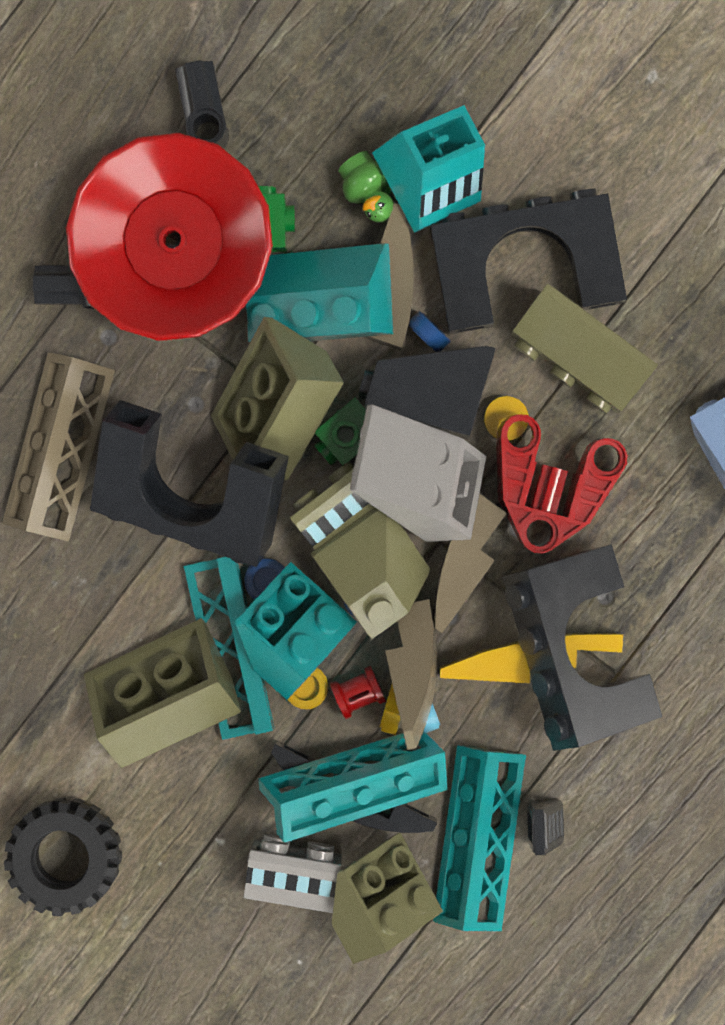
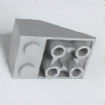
[350,405,486,542]

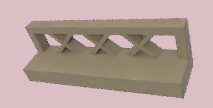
[2,352,115,541]

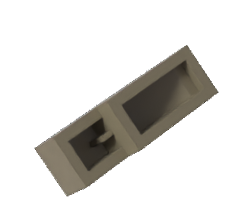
[368,203,413,351]
[434,494,507,633]
[385,599,437,750]

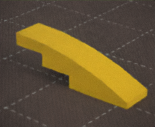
[439,633,623,683]

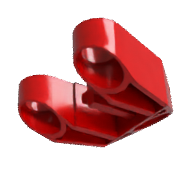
[496,414,628,554]

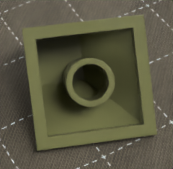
[310,508,431,640]

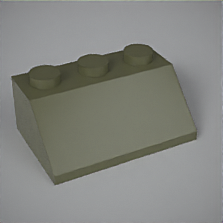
[511,283,658,414]
[211,317,344,480]
[84,618,241,768]

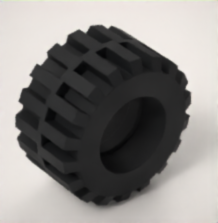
[4,797,122,916]

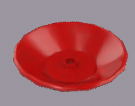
[66,133,273,341]

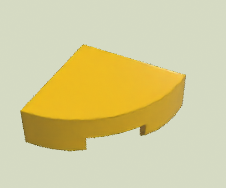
[380,684,400,735]

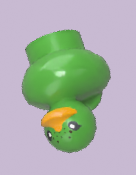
[338,151,394,222]

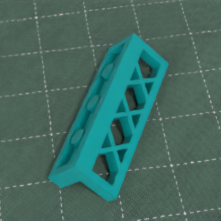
[184,557,275,740]
[258,731,447,843]
[433,745,526,931]

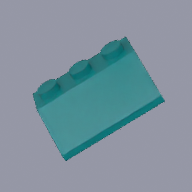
[246,243,393,342]

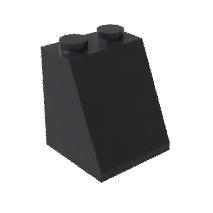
[358,346,496,440]

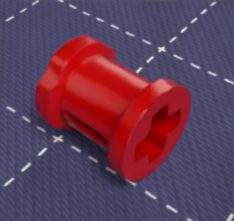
[330,665,386,720]

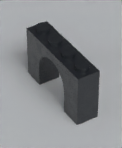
[430,188,627,335]
[90,400,289,567]
[502,544,663,751]

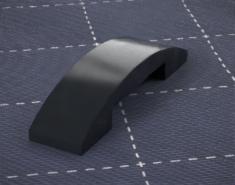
[271,741,437,833]

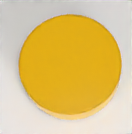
[484,396,529,441]
[287,667,329,709]

